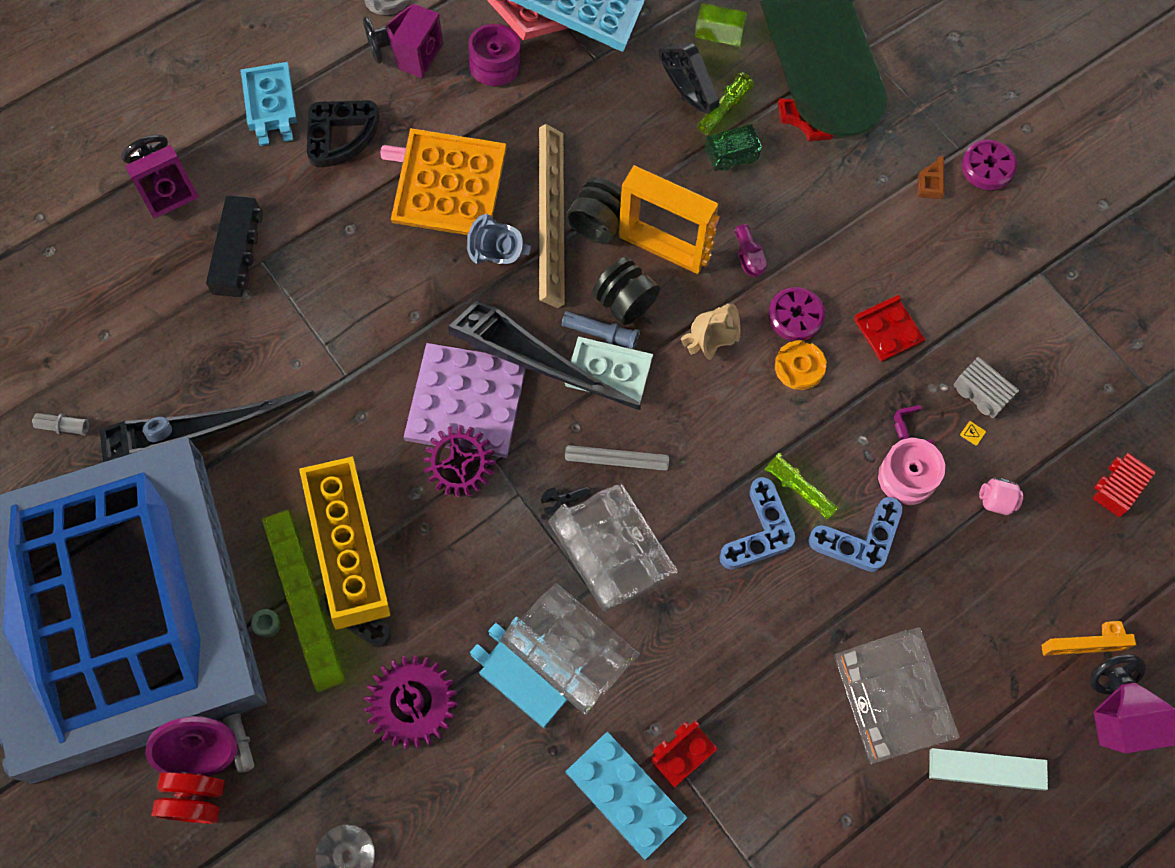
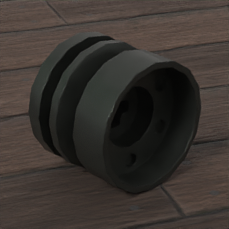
[566,177,622,244]
[592,257,660,326]

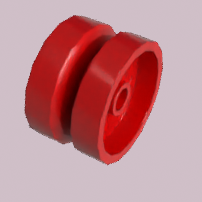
[151,772,225,824]

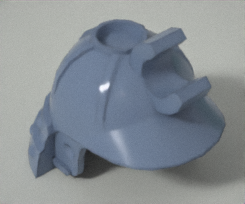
[467,214,531,264]

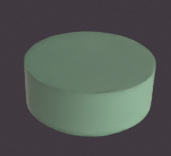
[251,609,281,638]

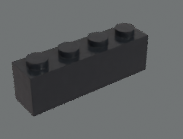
[206,195,263,298]

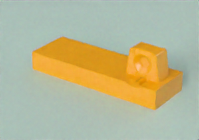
[1042,621,1136,656]

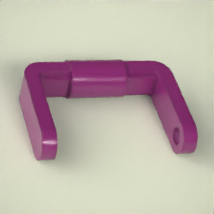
[894,405,935,445]

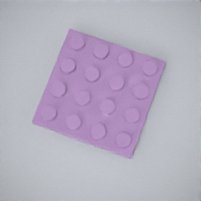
[404,343,526,458]

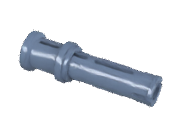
[561,311,640,350]

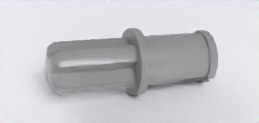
[32,413,89,435]
[222,714,254,773]

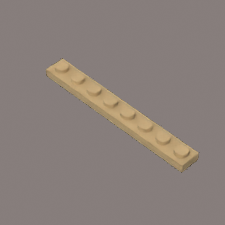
[539,124,565,308]

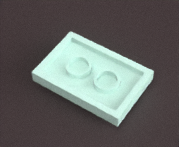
[565,337,653,403]

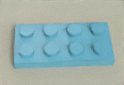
[565,732,687,860]

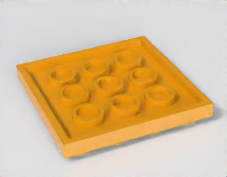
[391,128,507,235]

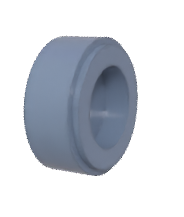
[143,417,172,442]

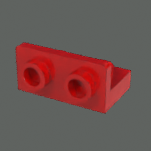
[651,720,717,788]

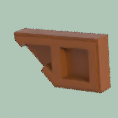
[918,156,944,199]

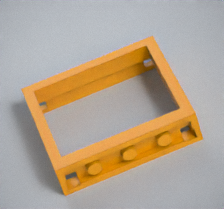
[619,165,720,274]

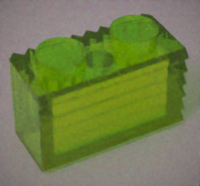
[695,3,747,46]

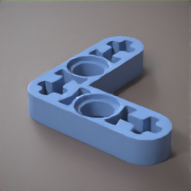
[719,477,795,570]
[808,497,902,572]

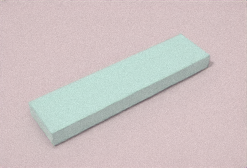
[929,748,1048,791]

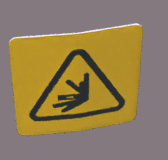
[960,421,986,446]

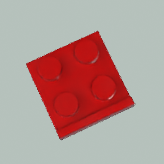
[854,295,925,362]

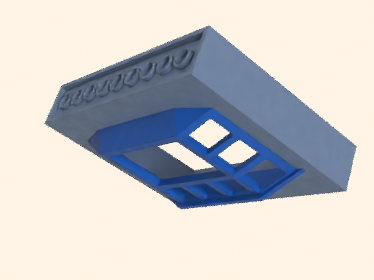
[0,436,267,784]

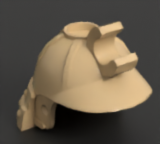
[681,304,740,360]

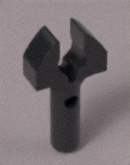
[541,486,591,517]

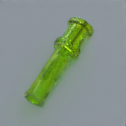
[697,72,754,135]
[764,452,839,520]

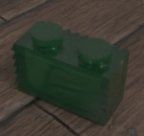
[705,124,762,171]

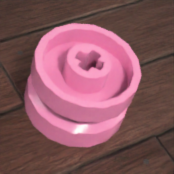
[878,438,945,505]

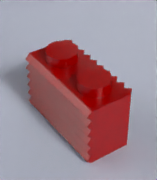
[1093,452,1156,517]

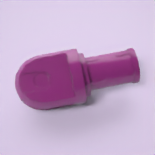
[734,224,767,277]

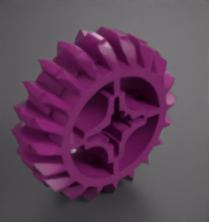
[423,425,496,497]

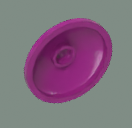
[146,716,237,777]

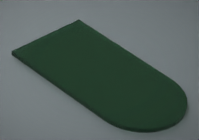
[760,0,887,136]

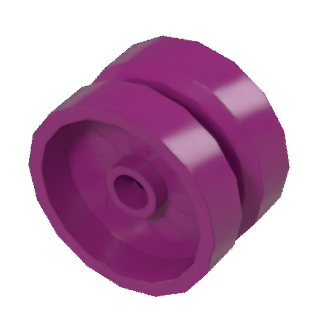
[468,23,521,86]

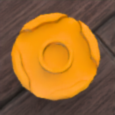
[775,340,827,390]

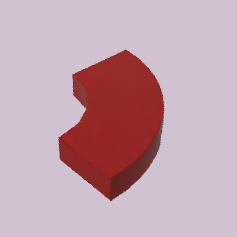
[778,99,834,141]

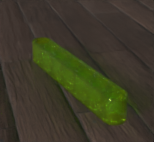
[262,509,345,693]

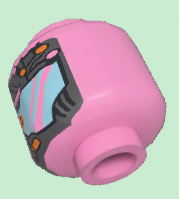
[979,477,1023,515]

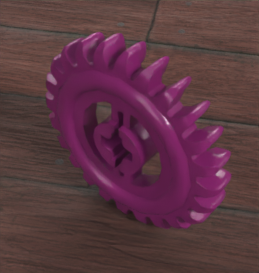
[364,655,458,750]

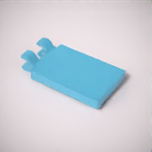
[241,62,297,146]
[470,623,580,728]

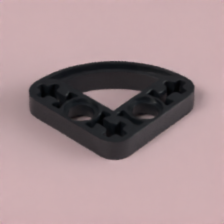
[658,43,720,114]
[307,100,379,168]

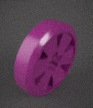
[961,139,1017,190]
[768,287,825,341]

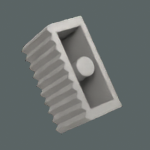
[954,356,1019,418]

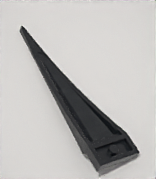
[449,300,641,410]
[99,390,315,462]

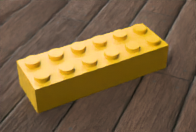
[299,456,390,630]

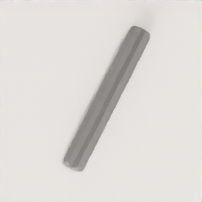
[565,445,669,470]

